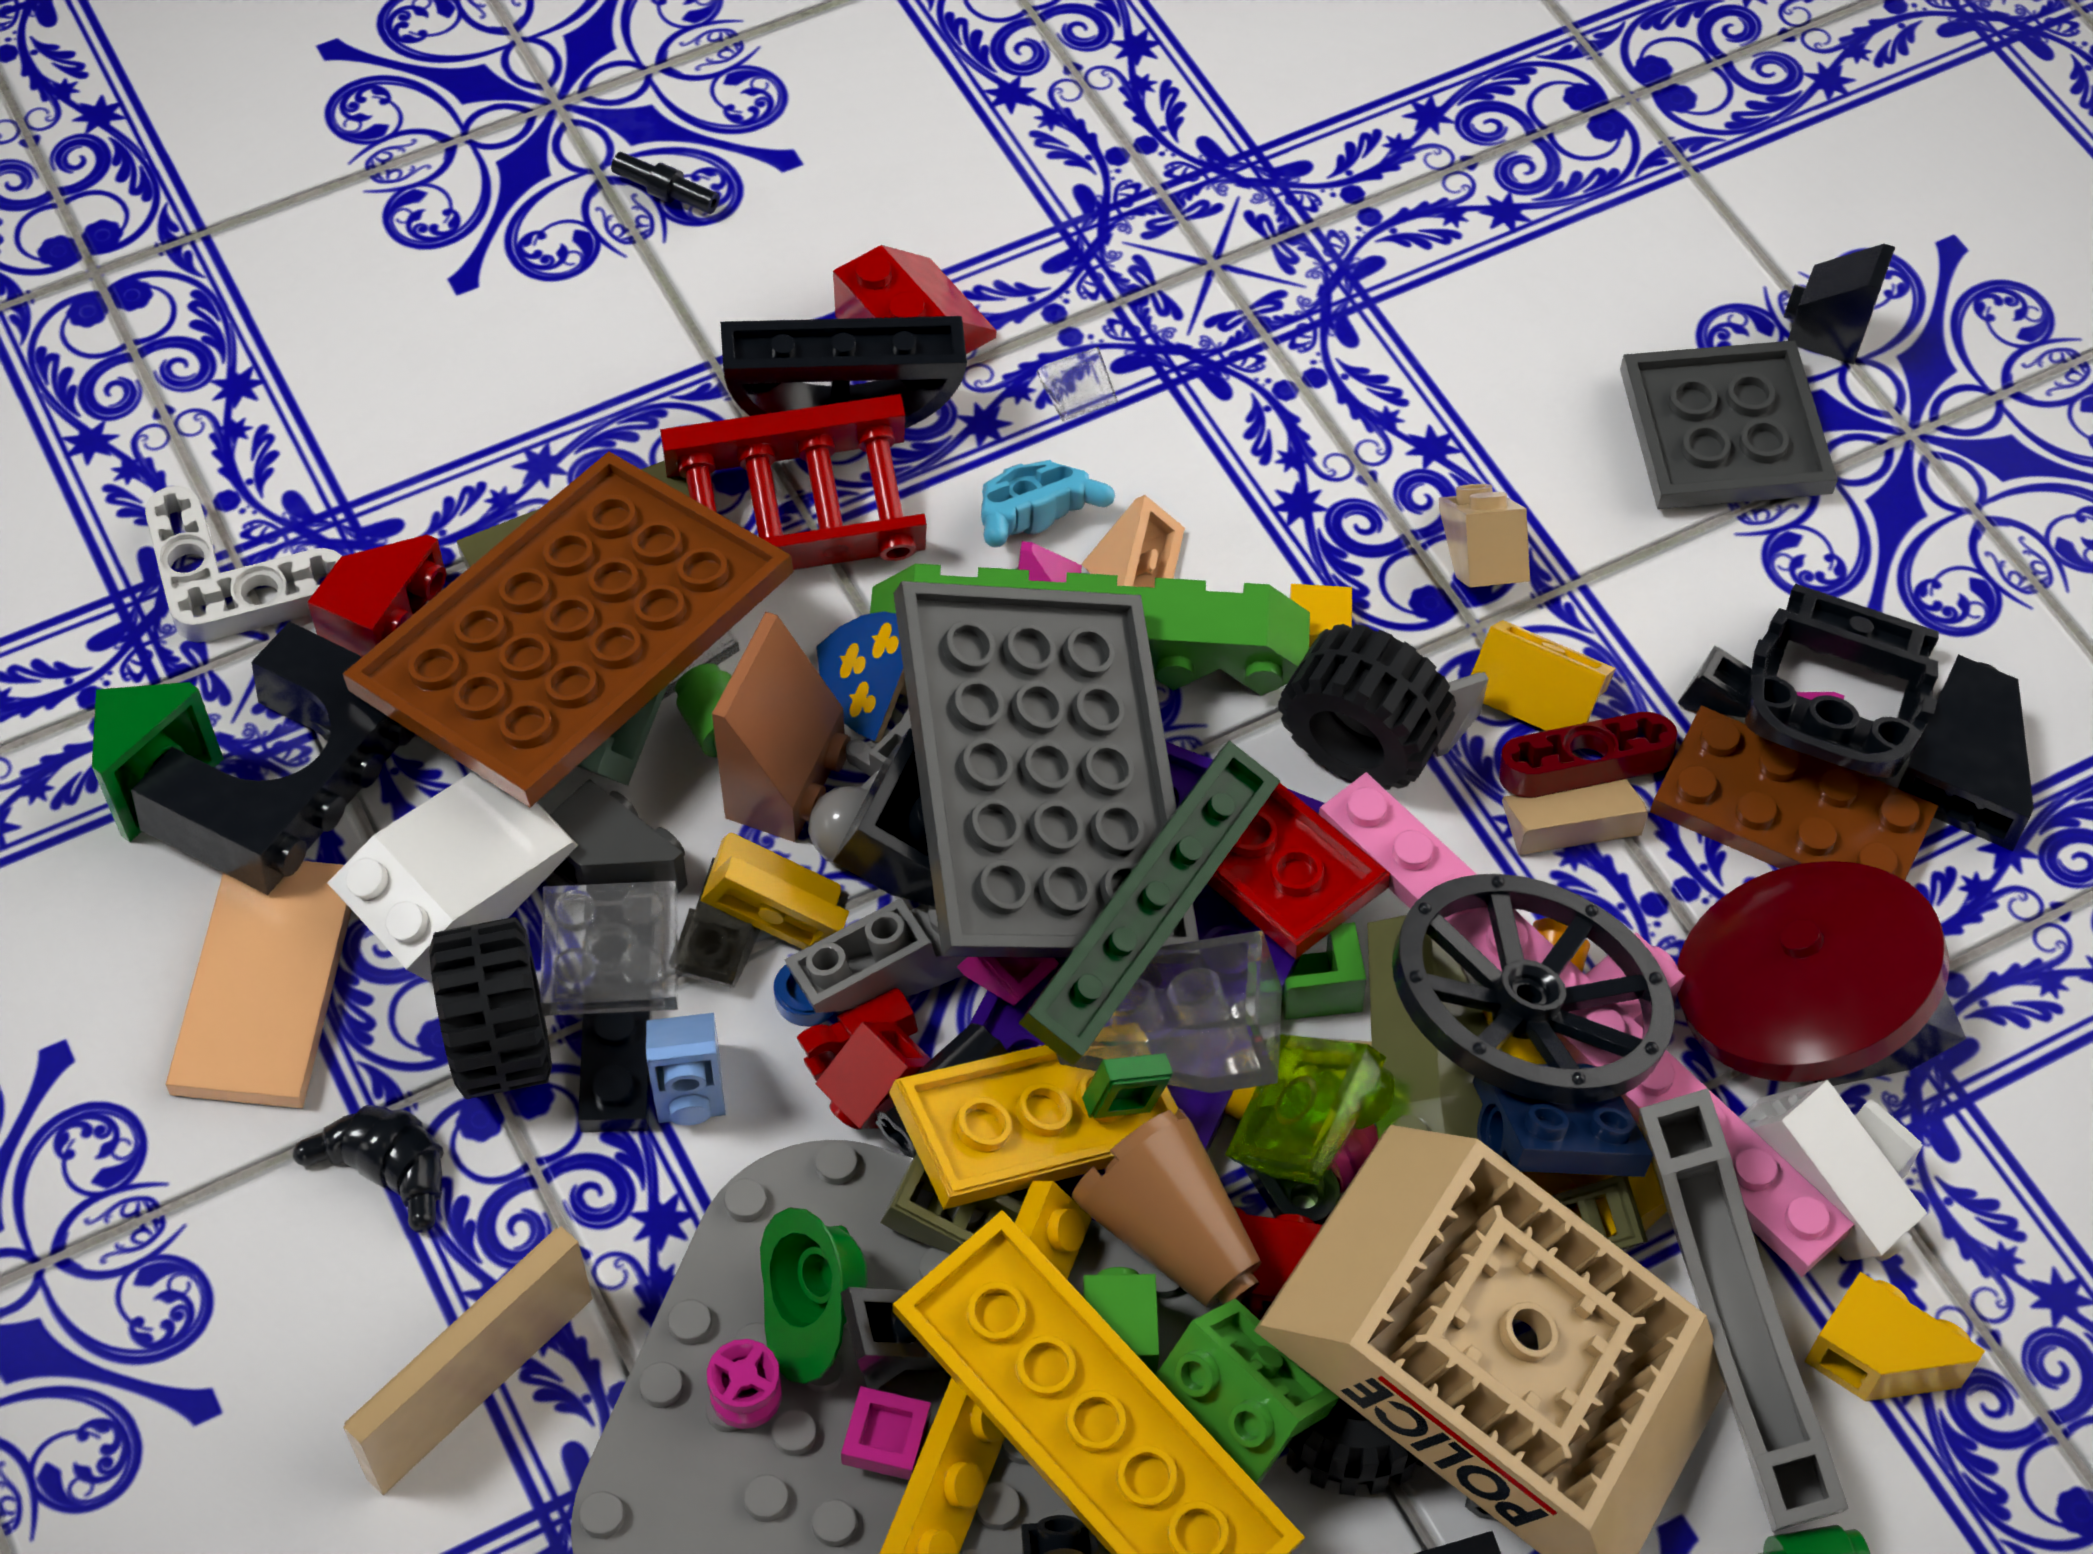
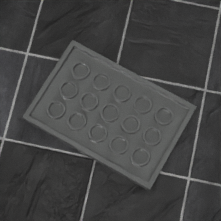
[893,581,1200,960]

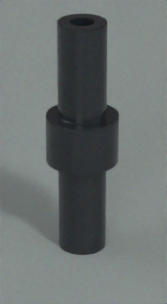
[611,152,720,214]

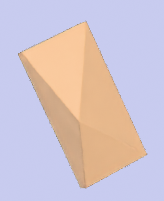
[1081,495,1185,588]

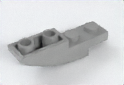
[784,897,967,1013]

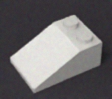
[327,772,578,983]

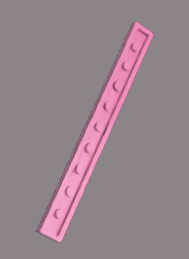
[1318,772,1854,1277]

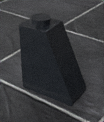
[1898,654,2034,851]

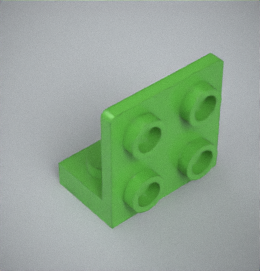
[1156,1298,1340,1486]

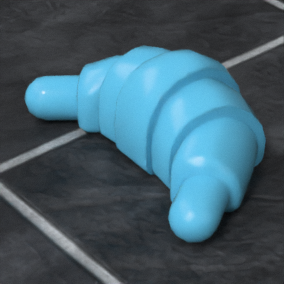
[981,460,1115,548]

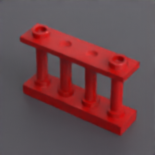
[660,394,927,570]

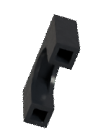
[131,621,415,895]

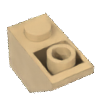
[1439,484,1530,587]

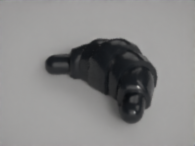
[292,1105,444,1233]

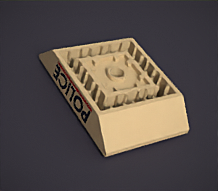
[1254,1125,1726,1554]

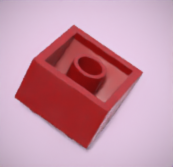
[833,245,996,354]

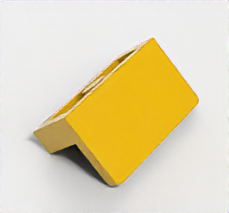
[1471,620,1616,731]
[700,833,849,949]

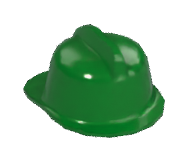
[760,1207,868,1384]

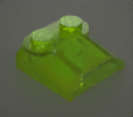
[1225,1034,1395,1185]

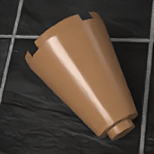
[1072,1108,1262,1308]

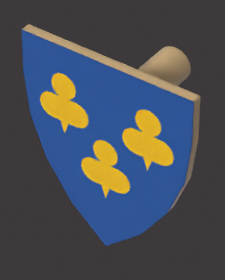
[816,611,907,743]

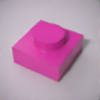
[841,1386,931,1480]

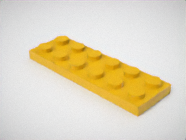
[893,1210,1305,1554]

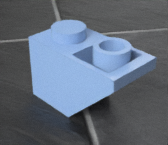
[646,1013,726,1125]

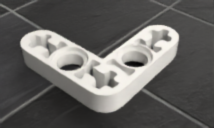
[145,486,342,643]

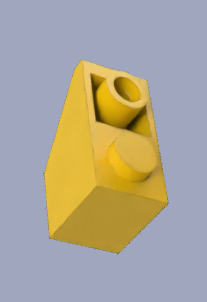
[1804,1271,1986,1401]

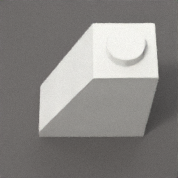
[1739,1080,1927,1261]

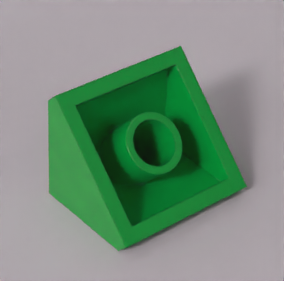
[92,682,224,842]

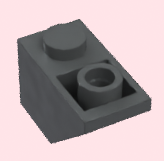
[549,779,688,899]

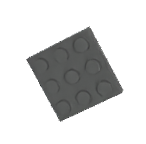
[1620,340,1838,509]

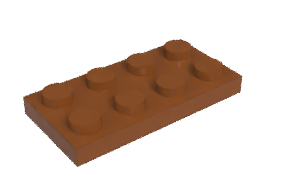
[1650,705,1938,880]

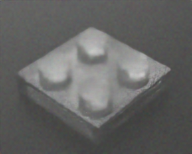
[540,881,678,1016]

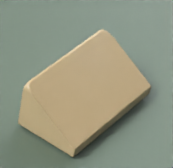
[1502,779,1648,855]

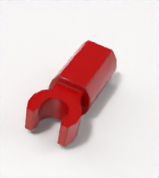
[797,987,919,1081]

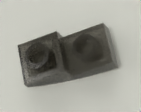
[669,857,761,989]

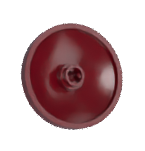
[1677,861,1949,1082]

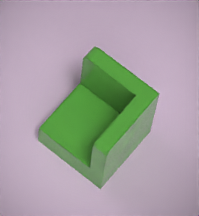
[1281,922,1367,1020]

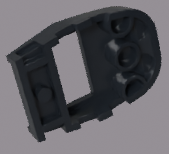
[1745,584,1939,778]

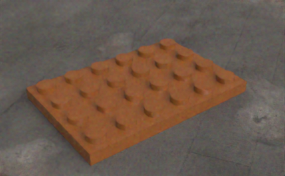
[343,451,794,808]

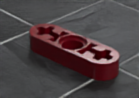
[1499,712,1677,798]

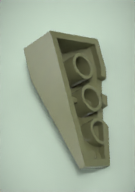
[1367,915,1503,1140]

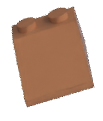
[712,612,851,842]

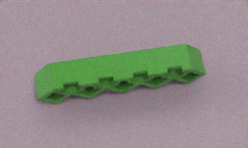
[870,563,1310,696]

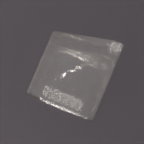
[1037,346,1118,421]

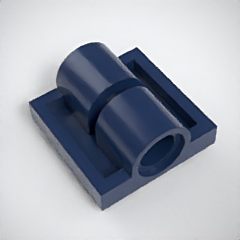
[1472,1064,1653,1177]

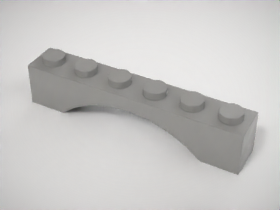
[1638,1088,1848,1532]

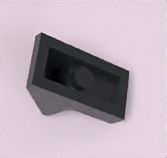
[841,1287,946,1390]

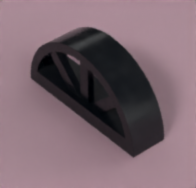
[720,316,967,428]

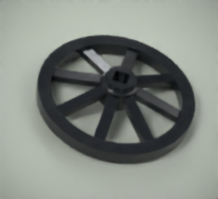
[1392,874,1675,1104]

